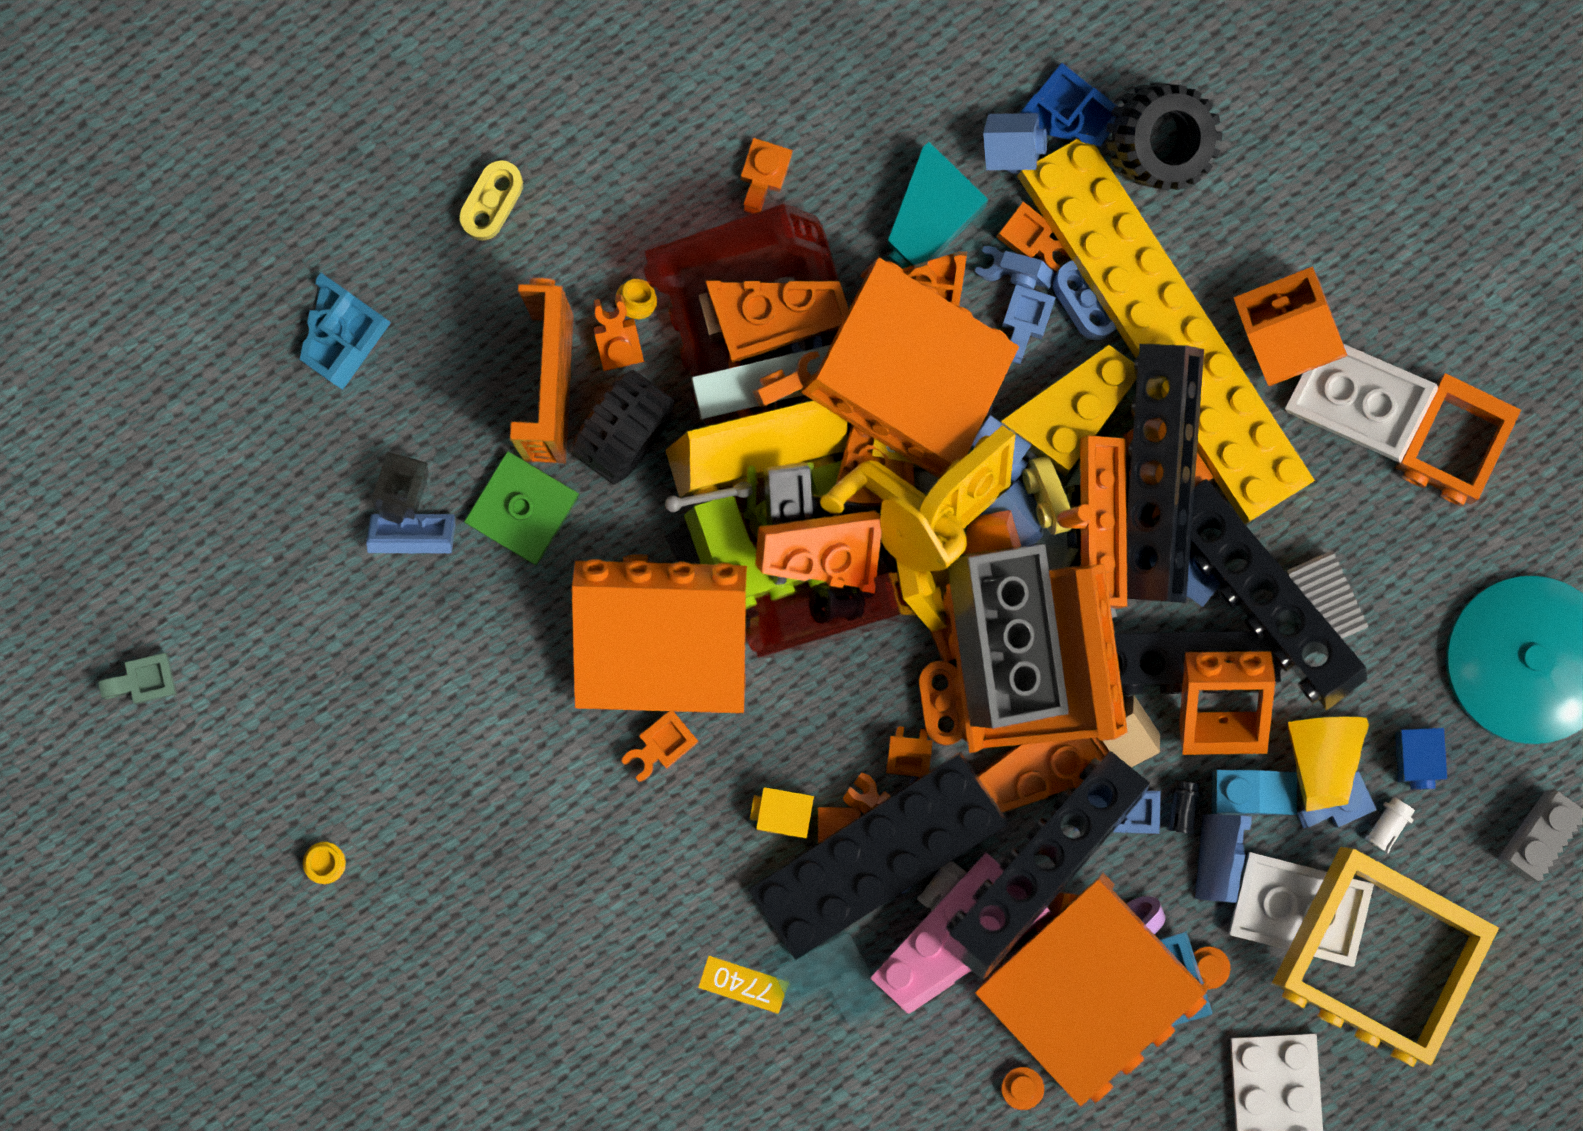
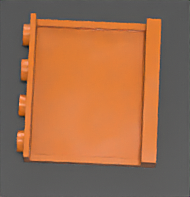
[801,257,1020,479]
[510,278,574,464]
[572,559,747,713]
[943,563,1128,753]
[975,873,1209,1107]

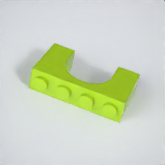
[684,460,842,609]

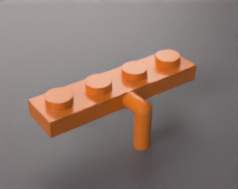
[1057,435,1127,609]

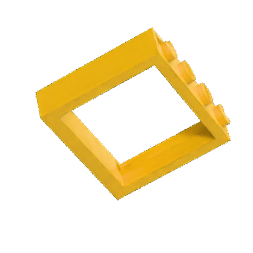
[1272,847,1499,1067]

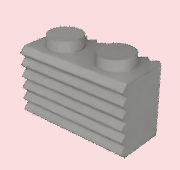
[1285,550,1368,639]
[1497,789,1583,882]

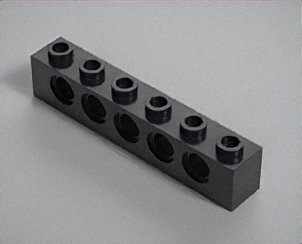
[1126,344,1204,603]
[1190,479,1367,710]
[1114,631,1281,695]
[943,751,1150,980]

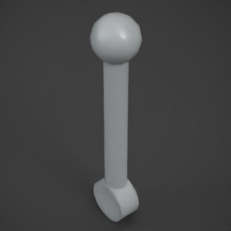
[665,482,753,512]

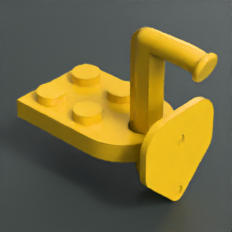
[820,425,1015,572]

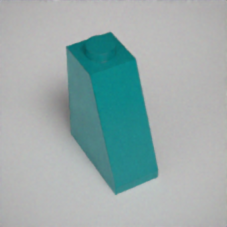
[887,141,988,269]

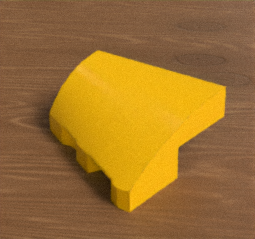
[1288,717,1369,812]

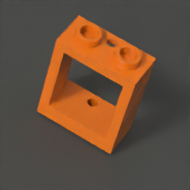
[1395,373,1521,506]
[1179,651,1275,755]

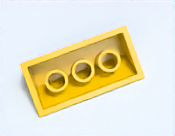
[665,401,847,498]

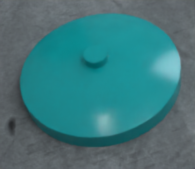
[1446,576,1583,745]

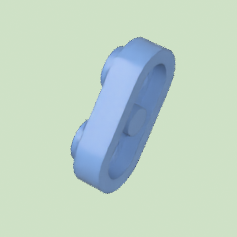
[1052,261,1116,340]

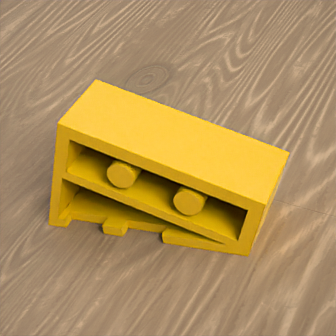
[1001,345,1137,477]

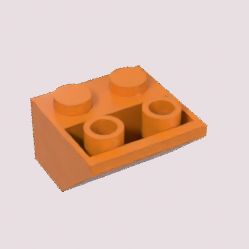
[1233,266,1348,386]

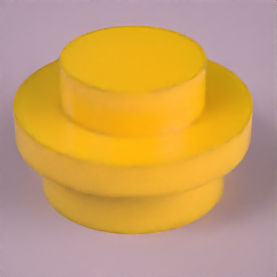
[615,279,657,319]
[303,842,346,884]

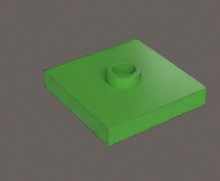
[464,451,580,566]

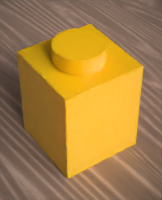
[750,787,814,839]

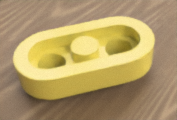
[460,161,523,241]
[1022,456,1072,535]

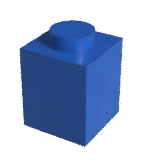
[1395,728,1447,790]

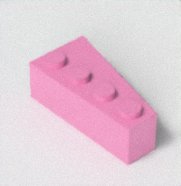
[870,852,1054,1014]

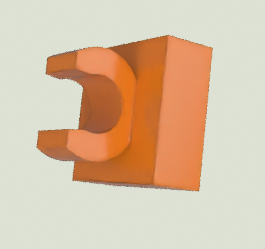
[886,726,933,777]

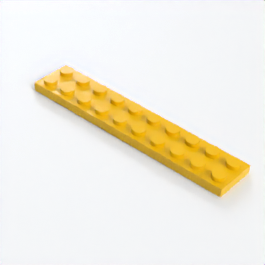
[1017,133,1315,525]

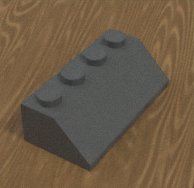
[948,544,1069,729]

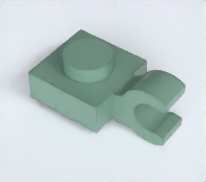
[98,653,177,705]

